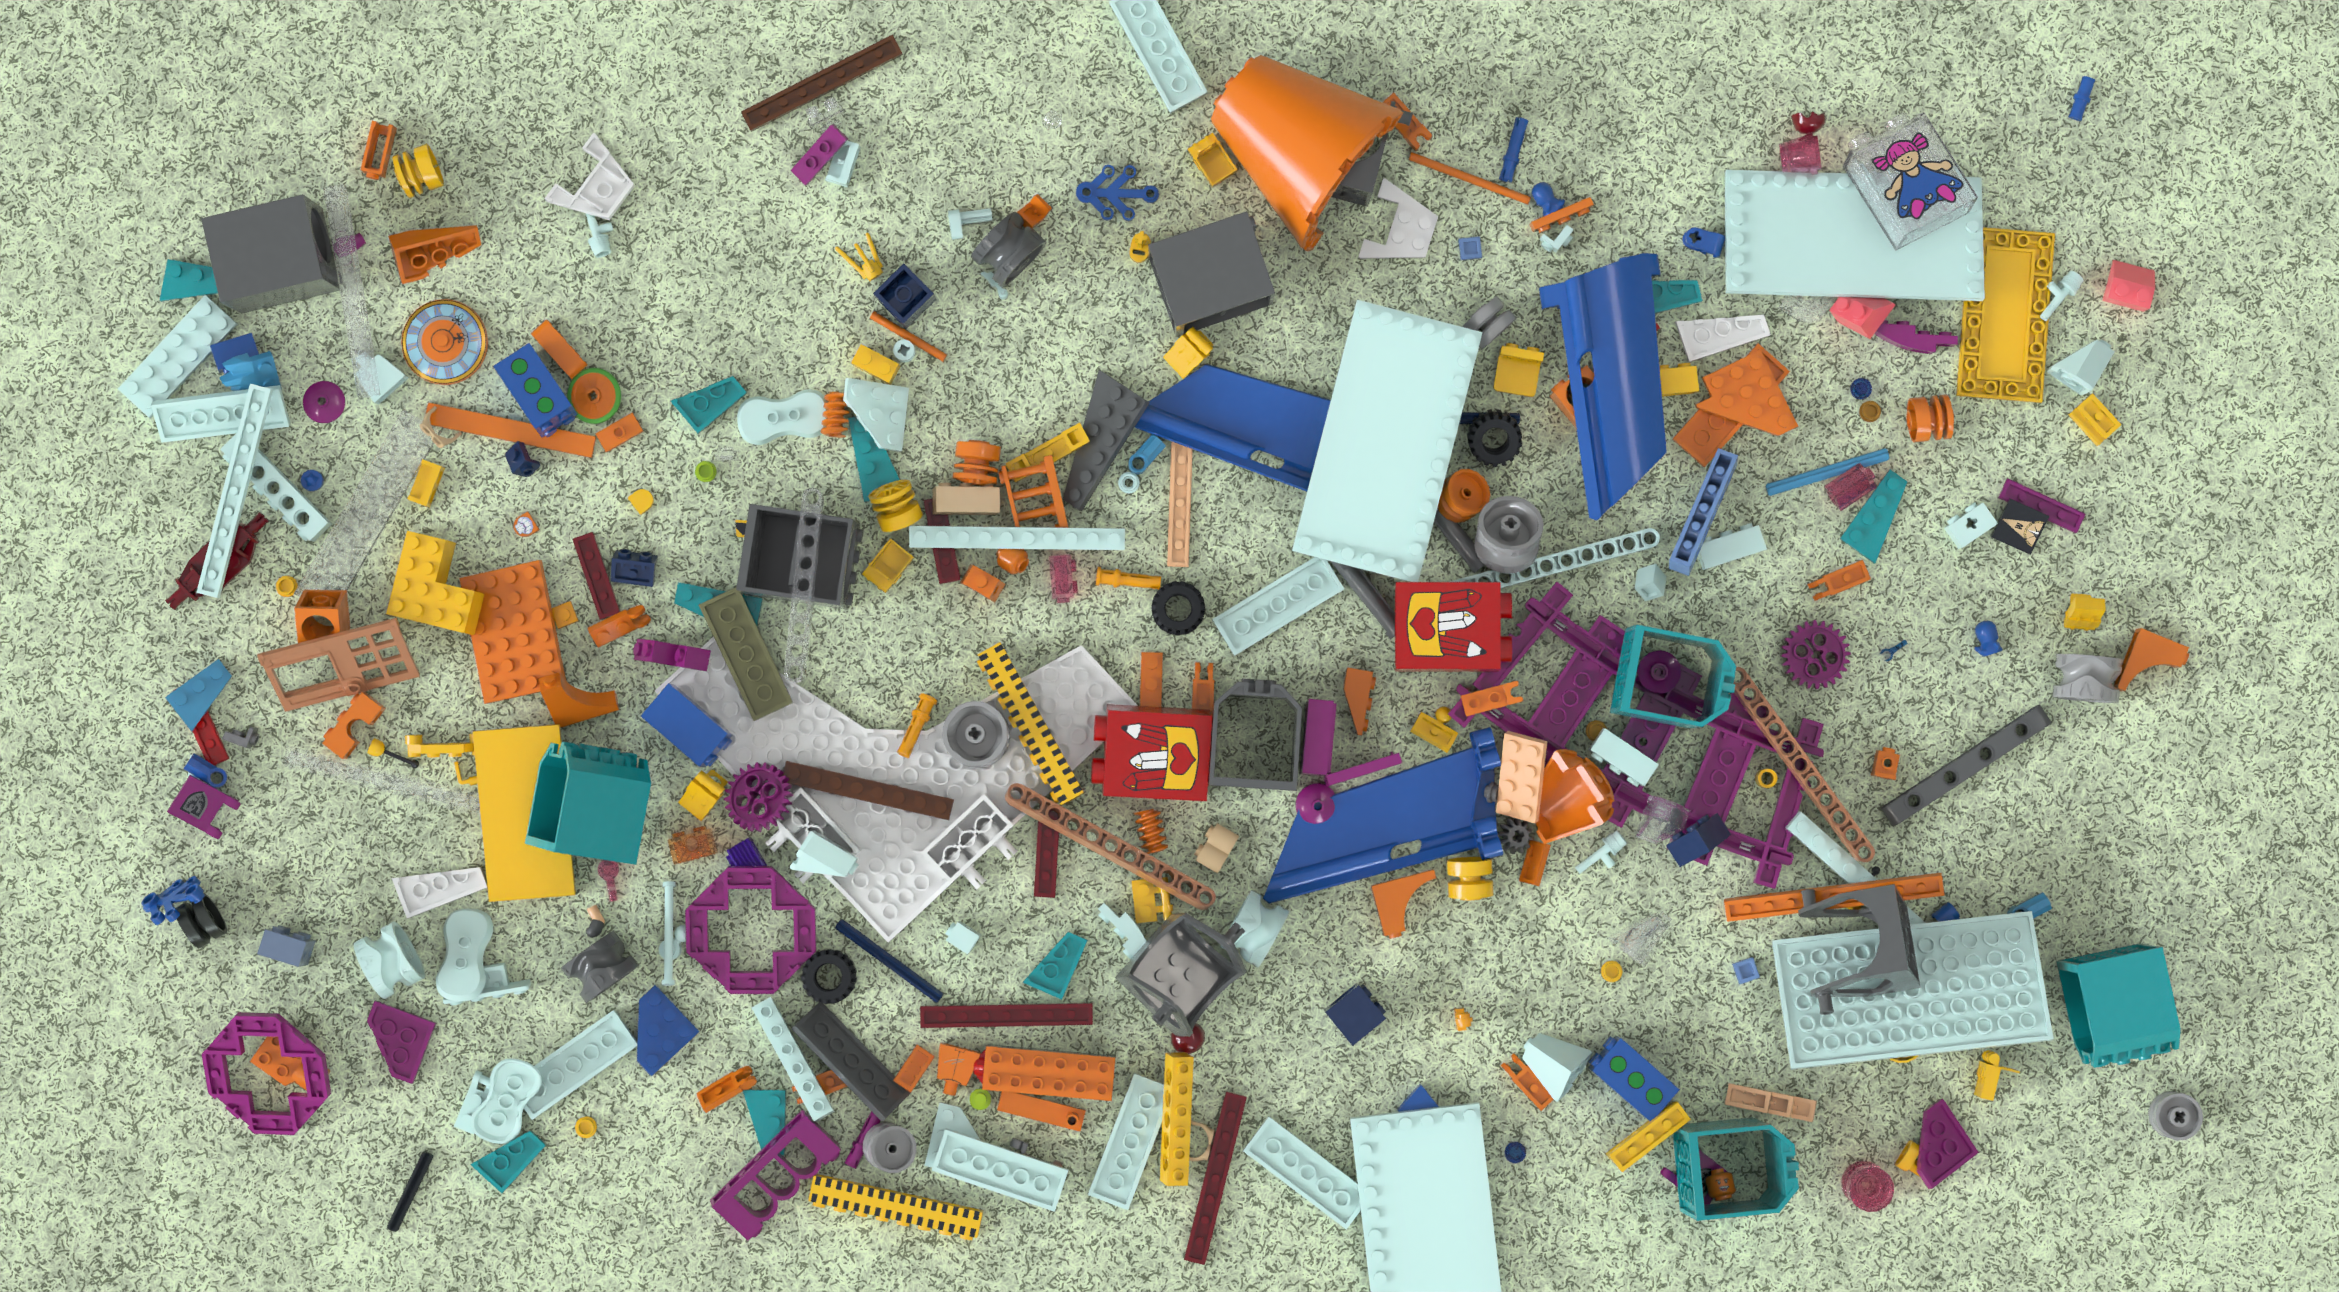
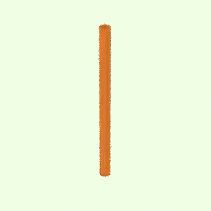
[1409,152,1531,205]

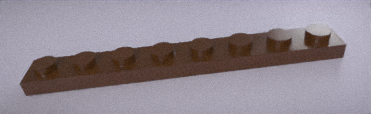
[741,34,903,132]
[783,761,954,820]

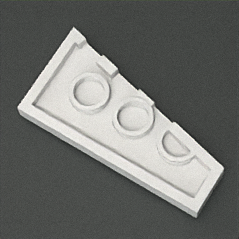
[1675,315,1771,363]
[392,867,488,918]

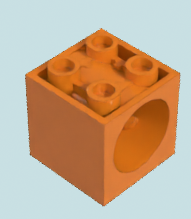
[1549,365,1594,429]
[294,589,350,643]

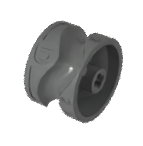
[971,211,1047,288]
[561,930,639,1003]

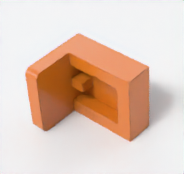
[1017,194,1052,229]

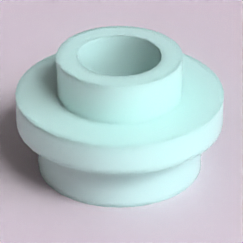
[1118,472,1140,494]

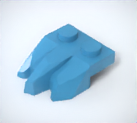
[219,351,282,391]

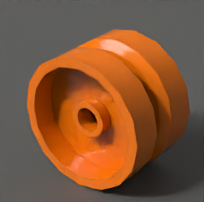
[1437,469,1490,523]

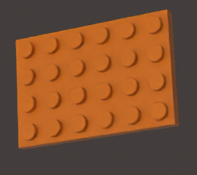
[459,560,566,704]

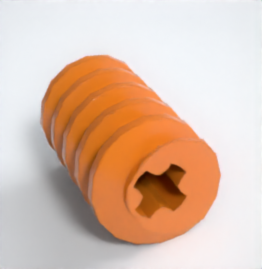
[821,392,850,438]
[1134,809,1168,854]

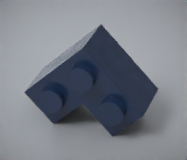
[1666,813,1731,867]

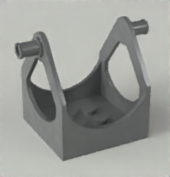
[1331,101,1413,207]
[1798,884,1921,1015]
[1115,913,1247,1037]

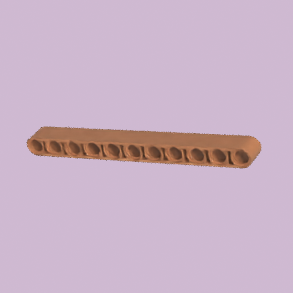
[1733,667,1875,862]
[1005,783,1216,910]

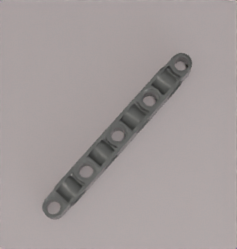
[1881,704,2052,827]

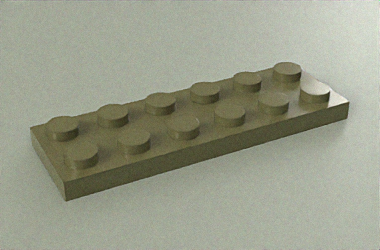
[699,587,793,721]

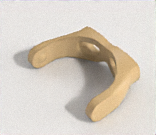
[420,406,462,448]
[1189,1120,1215,1161]

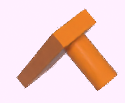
[997,1092,1086,1131]

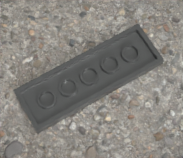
[792,1002,911,1121]

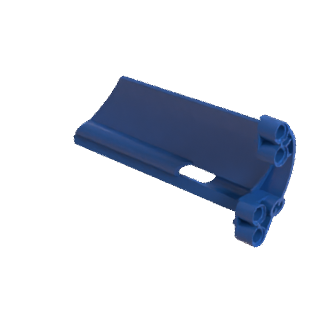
[1539,253,1667,521]
[1135,364,1331,492]
[1263,727,1503,904]

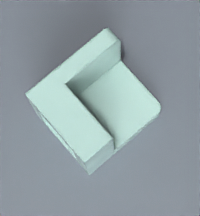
[1634,564,1666,601]

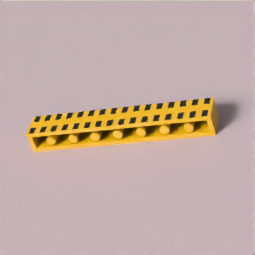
[977,642,1084,806]
[808,1174,984,1240]

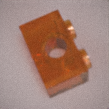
[668,826,718,865]

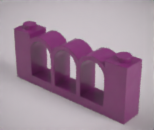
[710,1110,841,1241]

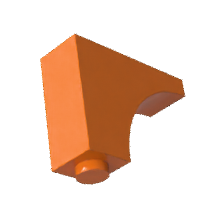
[2113,628,2189,691]
[539,672,619,728]
[1371,869,1436,939]

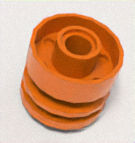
[1906,394,1954,443]
[952,440,1001,485]

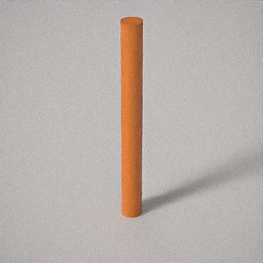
[870,311,947,362]

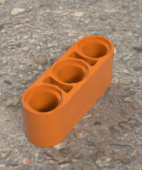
[531,319,588,379]

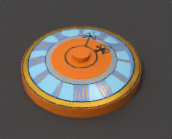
[401,299,488,385]

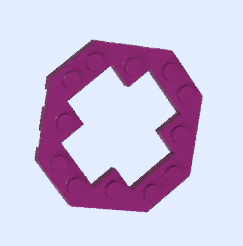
[685,866,816,994]
[202,1012,331,1135]

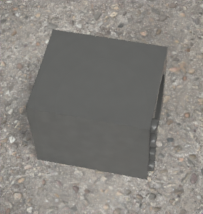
[201,194,343,314]
[1148,211,1275,337]
[736,504,863,610]

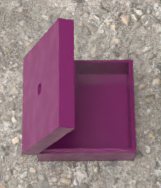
[1300,699,1402,787]

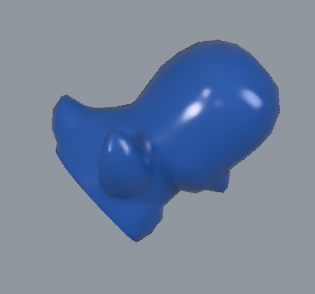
[1532,182,1565,216]
[1974,620,2003,657]

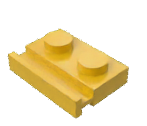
[2068,393,2122,446]

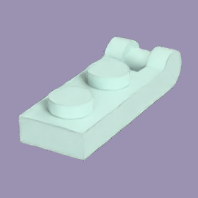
[454,1070,491,1134]

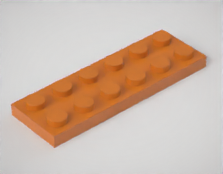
[1672,343,1790,467]

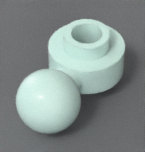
[659,925,686,960]

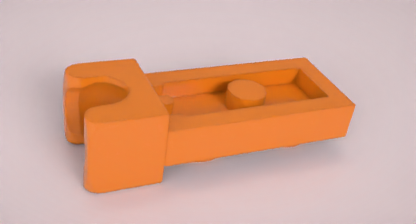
[1382,93,1432,151]
[1461,680,1523,716]

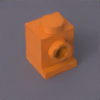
[1871,747,1900,780]

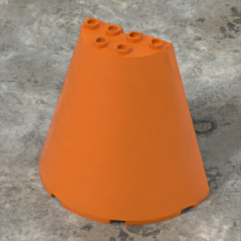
[1211,55,1404,251]

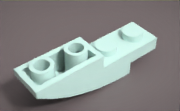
[1098,903,1147,959]

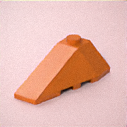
[388,225,481,284]

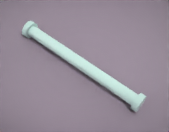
[662,881,676,986]

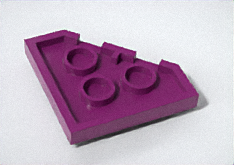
[367,1000,436,1084]
[1917,1098,1979,1189]

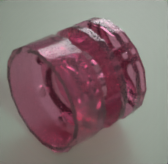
[1841,1161,1894,1212]

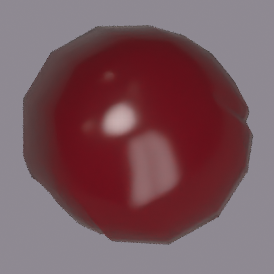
[1791,111,1827,135]
[1171,1023,1205,1054]

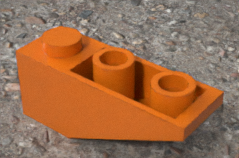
[1343,668,1376,736]

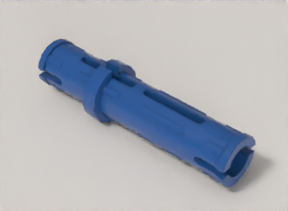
[1499,117,1529,183]

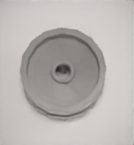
[1462,296,1517,349]
[2148,1091,2203,1141]
[863,1122,916,1173]

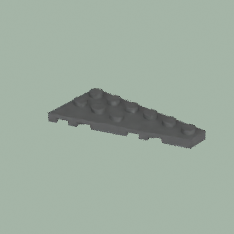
[1063,370,1150,511]

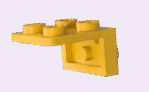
[1493,343,1544,397]

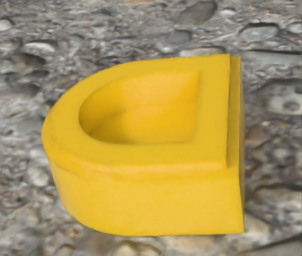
[628,489,654,515]

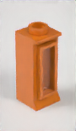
[360,120,397,180]

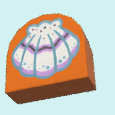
[514,511,540,537]

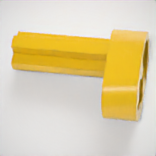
[1129,231,1151,263]
[1895,1140,1921,1178]

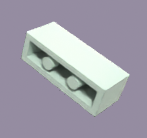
[1698,523,1767,570]
[1588,728,1659,787]

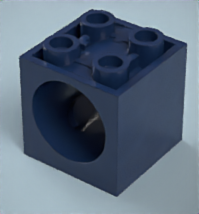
[873,263,937,329]
[1324,983,1386,1046]

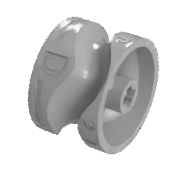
[1474,496,1543,574]
[2052,654,2122,703]
[942,701,1010,768]

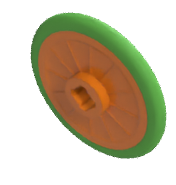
[567,368,621,424]

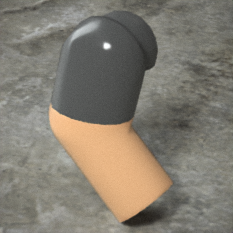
[586,905,605,938]

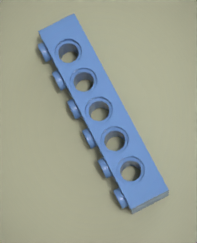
[1669,448,1738,576]

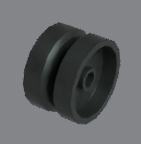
[175,893,227,949]

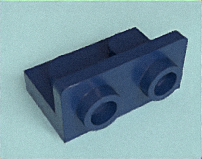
[610,549,658,587]

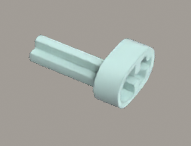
[948,208,992,240]

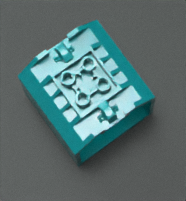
[1610,624,1736,729]
[525,742,651,865]
[2056,943,2181,1068]
[1672,1117,1799,1221]

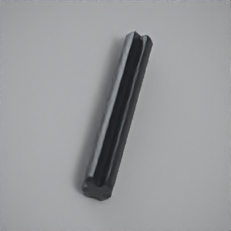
[387,1151,433,1232]

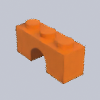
[322,692,386,759]

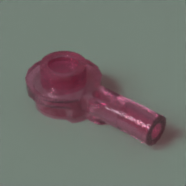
[598,860,619,902]

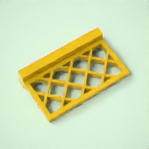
[1605,1101,1691,1172]

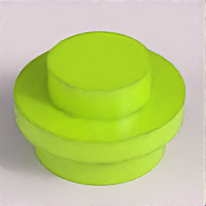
[695,461,717,482]
[970,1088,991,1110]

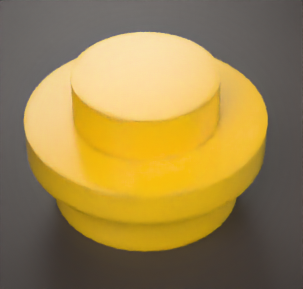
[276,576,298,597]
[1601,961,1623,982]
[575,1116,597,1138]

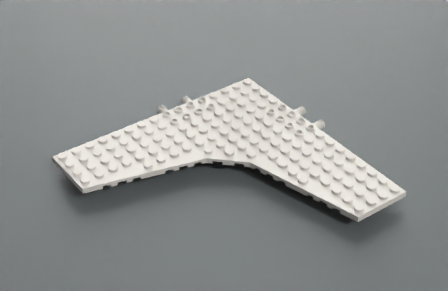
[655,637,1138,942]

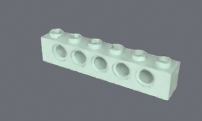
[220,432,332,542]
[752,997,835,1122]

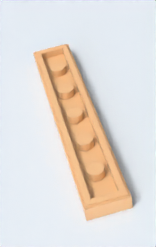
[1167,441,1192,567]

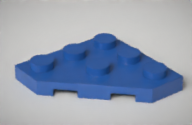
[637,985,699,1077]

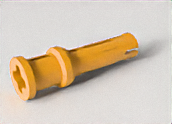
[1096,567,1161,590]
[897,693,938,758]

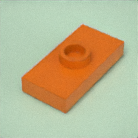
[596,413,644,453]
[1519,840,1551,886]
[893,1045,935,1093]

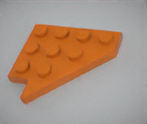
[1695,349,1798,436]

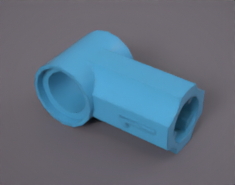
[1128,434,1166,475]
[2007,892,2052,919]

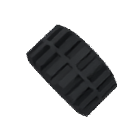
[1467,409,1522,467]
[1152,581,1205,636]
[801,949,857,1004]

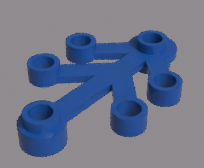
[1076,165,1159,221]
[141,876,205,925]

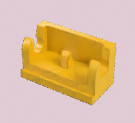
[407,460,445,508]

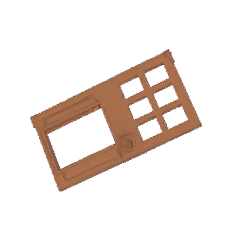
[257,618,420,712]

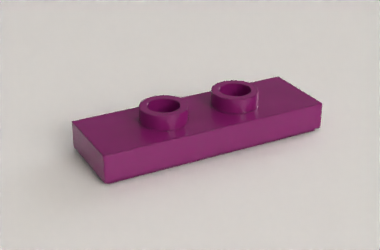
[790,124,848,185]

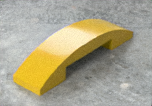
[1005,422,1090,482]

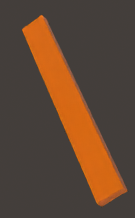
[426,403,596,458]

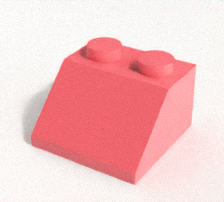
[2102,260,2155,312]
[1829,297,1895,339]

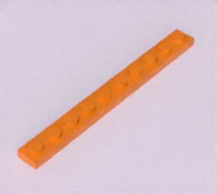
[1724,872,1945,922]

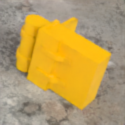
[1187,133,1237,188]
[1163,327,1214,379]
[862,538,914,593]
[2064,593,2106,631]
[678,770,728,821]
[1974,1050,2020,1101]

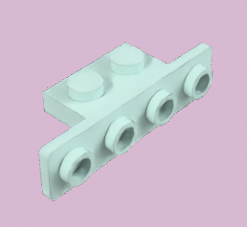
[443,962,531,1005]

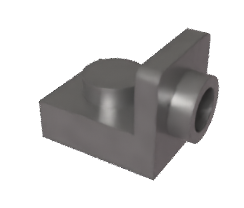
[222,726,259,749]

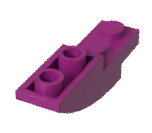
[1874,320,1958,354]

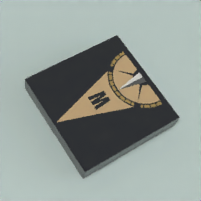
[1991,498,2049,555]

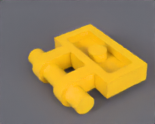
[1132,877,1173,923]

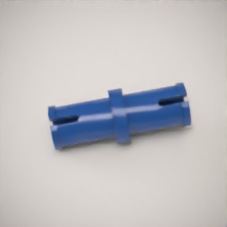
[2068,76,2096,121]

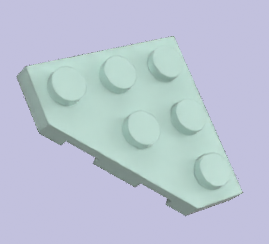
[843,378,909,452]
[924,1102,981,1167]

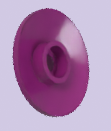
[303,381,345,423]
[1638,650,1681,694]
[1295,783,1335,824]

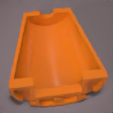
[1535,749,1615,844]

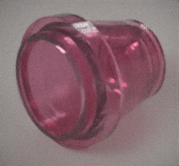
[1779,132,1822,175]

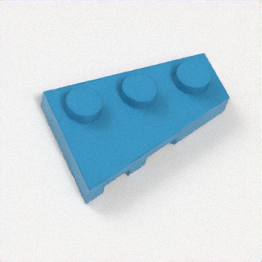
[165,659,232,732]

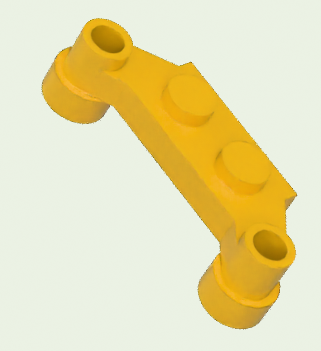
[405,733,475,758]

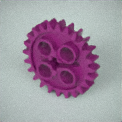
[1780,620,1851,690]
[724,762,793,832]

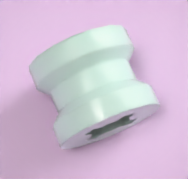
[893,340,915,362]

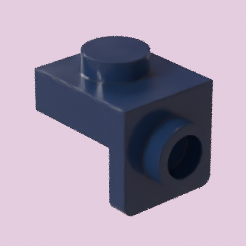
[505,441,541,478]

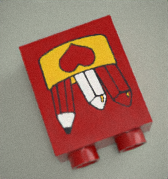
[1395,582,1512,672]
[1091,704,1212,801]

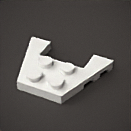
[544,133,635,220]
[1358,178,1438,259]

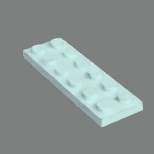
[1109,0,1208,114]
[118,295,238,418]
[151,385,290,443]
[1212,557,1344,656]
[524,1010,637,1120]
[1088,1073,1164,1210]
[1243,1116,1361,1230]
[932,1129,1069,1212]

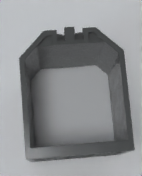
[1208,678,1302,791]

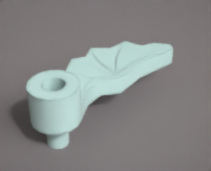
[981,271,1008,300]

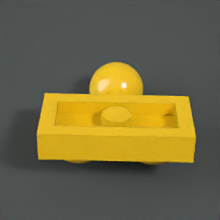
[1410,706,1458,753]

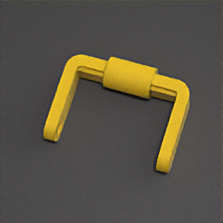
[454,761,478,786]

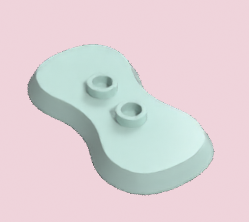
[737,389,828,445]
[436,908,493,1001]
[471,1059,542,1144]

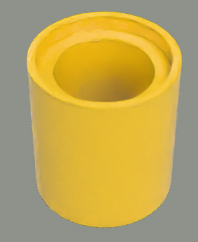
[1755,769,1777,788]

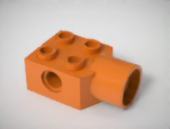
[250,1036,330,1091]

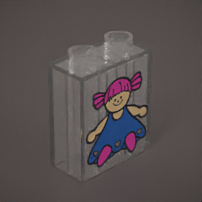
[1843,112,1978,251]

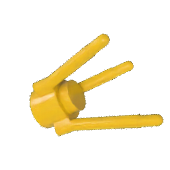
[835,233,884,282]

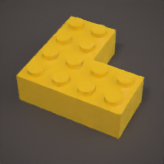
[386,531,484,635]

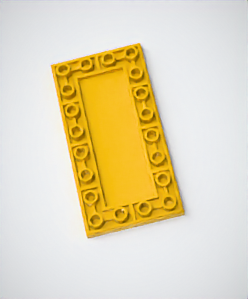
[1956,227,2055,403]
[473,724,576,902]

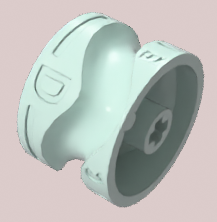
[1220,890,1289,967]
[354,921,425,999]

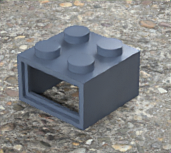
[257,925,316,967]

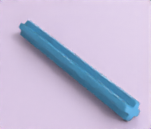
[1766,448,1889,496]

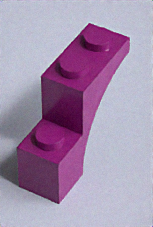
[633,639,711,671]

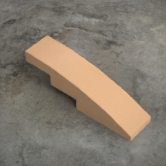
[1725,1083,1817,1122]

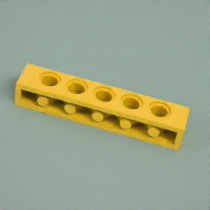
[1160,1052,1194,1186]

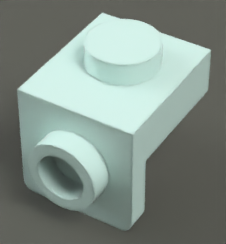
[1539,225,1573,252]

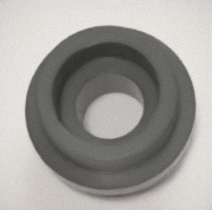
[1484,782,1499,803]

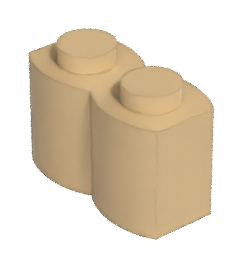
[1194,823,1239,874]

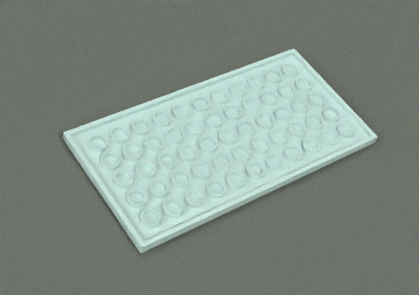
[1725,170,1985,301]
[1292,300,1483,582]
[1772,911,2053,1070]
[1350,1102,1501,1292]

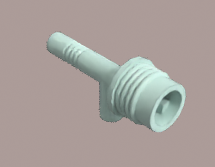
[585,213,613,258]
[2040,271,2084,321]
[1575,830,1627,874]

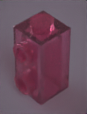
[1824,463,1876,511]
[1049,555,1078,603]

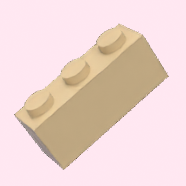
[932,483,1000,515]

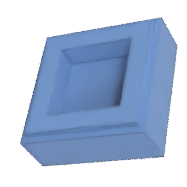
[1458,236,1482,260]
[1732,957,1760,984]

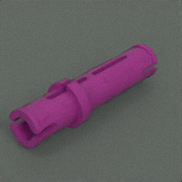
[844,1111,881,1169]

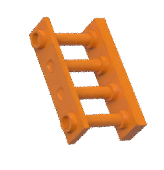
[998,455,1069,550]

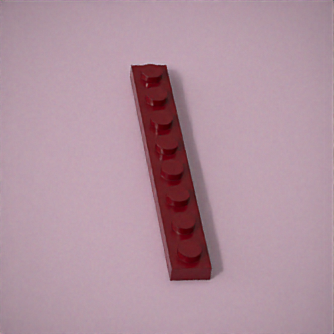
[920,1003,1093,1028]
[1184,1091,1247,1265]

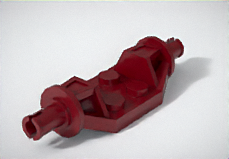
[165,512,270,610]

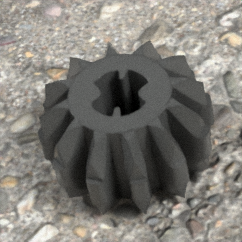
[1497,818,1534,854]

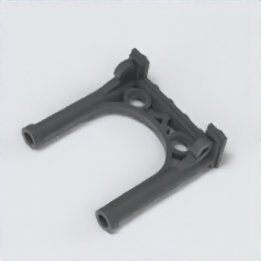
[1330,508,1484,640]

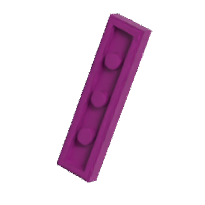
[1998,478,2086,534]

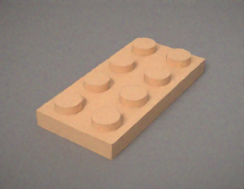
[1496,731,1547,823]

